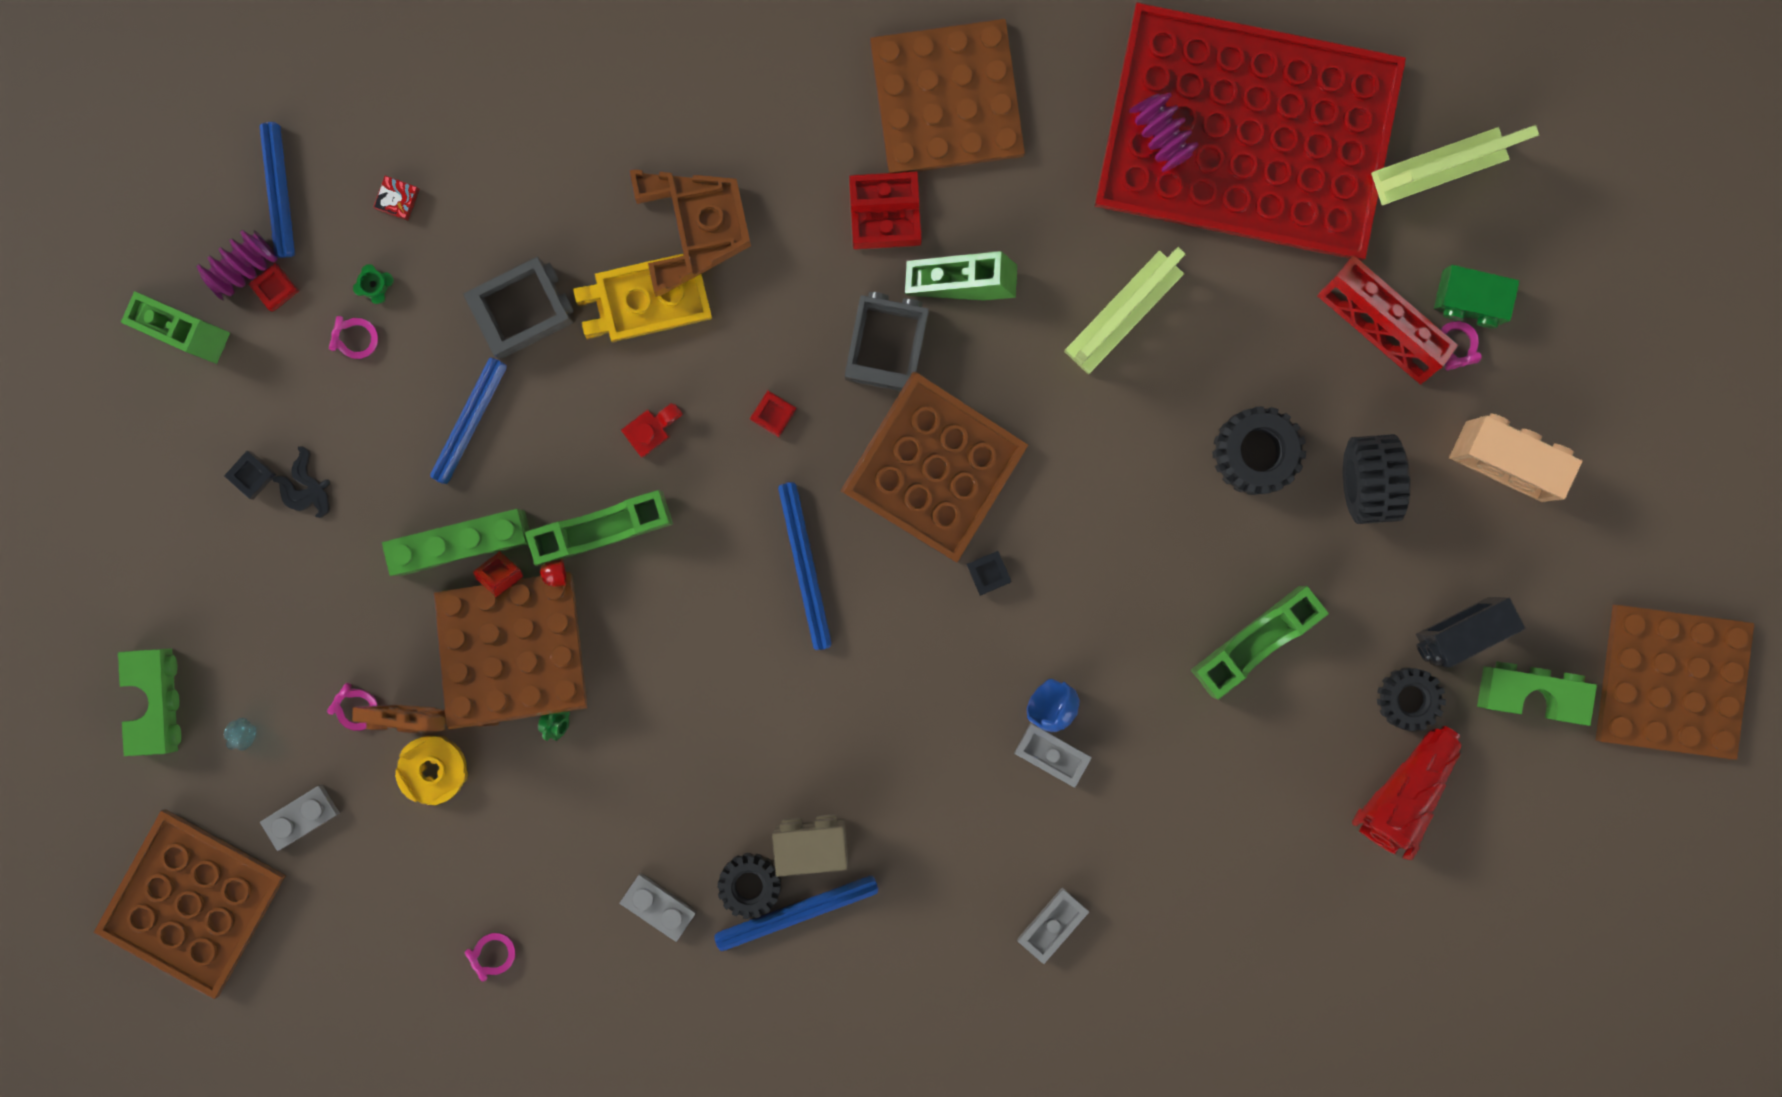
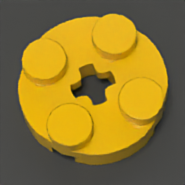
[395,736,468,805]

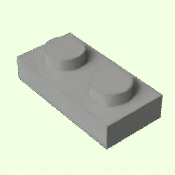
[1014,723,1092,788]
[260,785,340,851]
[619,873,697,942]
[1017,887,1089,964]

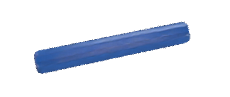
[259,122,295,258]
[430,357,507,484]

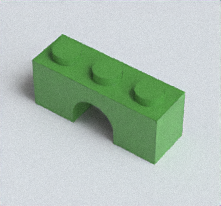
[118,648,181,756]
[1477,661,1597,726]

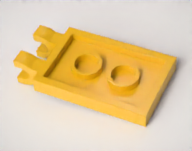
[573,253,712,342]

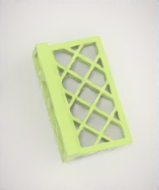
[1371,125,1539,205]
[1064,247,1185,375]

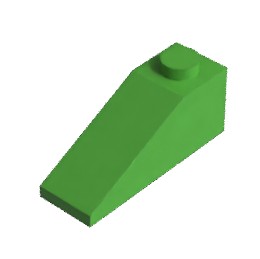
[905,251,1017,300]
[121,291,231,364]

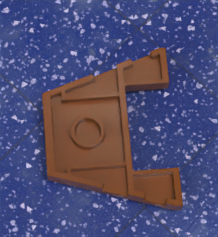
[629,169,751,297]
[352,704,499,733]

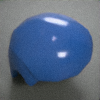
[1026,679,1080,732]

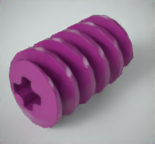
[1129,93,1199,172]
[196,229,278,301]

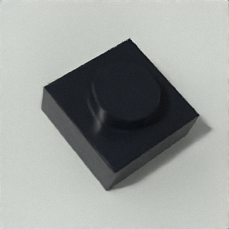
[224,450,277,500]
[966,551,1012,596]

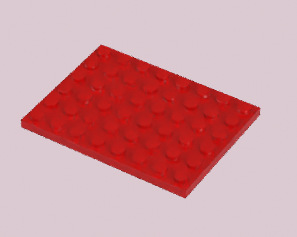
[1094,2,1406,261]

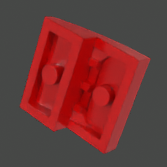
[849,171,922,250]

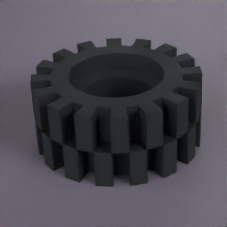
[1377,668,1446,731]
[717,853,781,919]

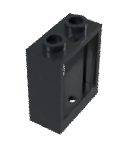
[1416,597,1526,667]

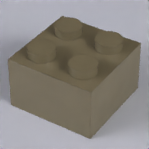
[772,814,848,877]

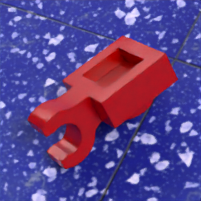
[621,403,683,458]

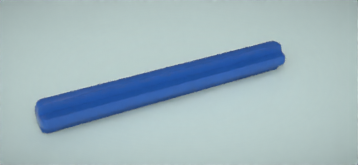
[778,482,832,650]
[714,875,878,951]

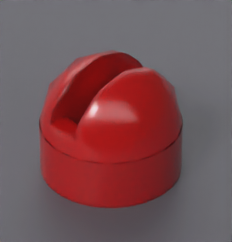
[540,558,567,587]

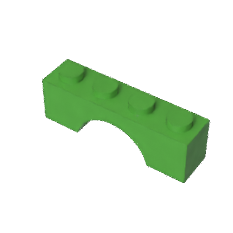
[525,490,673,566]
[382,509,530,576]
[1191,586,1329,699]

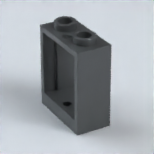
[463,257,574,360]
[844,292,929,391]

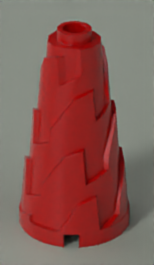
[1352,726,1462,860]

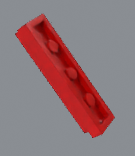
[1317,255,1458,385]

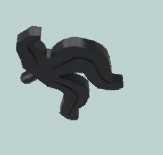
[273,446,330,518]

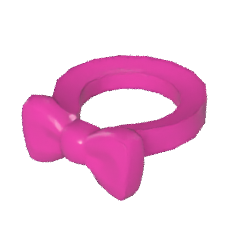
[329,316,378,359]
[1441,321,1482,371]
[327,682,378,731]
[464,933,515,982]

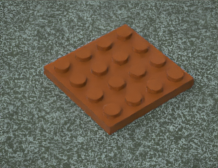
[870,19,1025,173]
[841,372,1028,563]
[434,571,588,730]
[1595,605,1754,760]
[93,809,286,999]

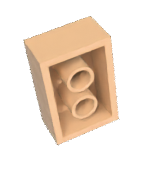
[1449,413,1583,502]

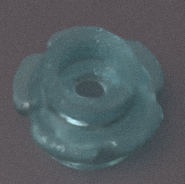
[224,718,257,751]

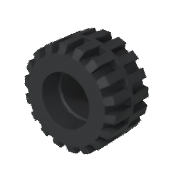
[1212,406,1306,495]
[1343,434,1410,524]

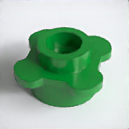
[353,264,394,304]
[538,711,570,741]

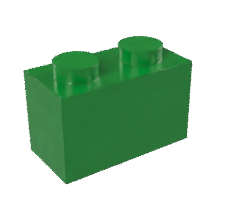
[1433,265,1520,328]

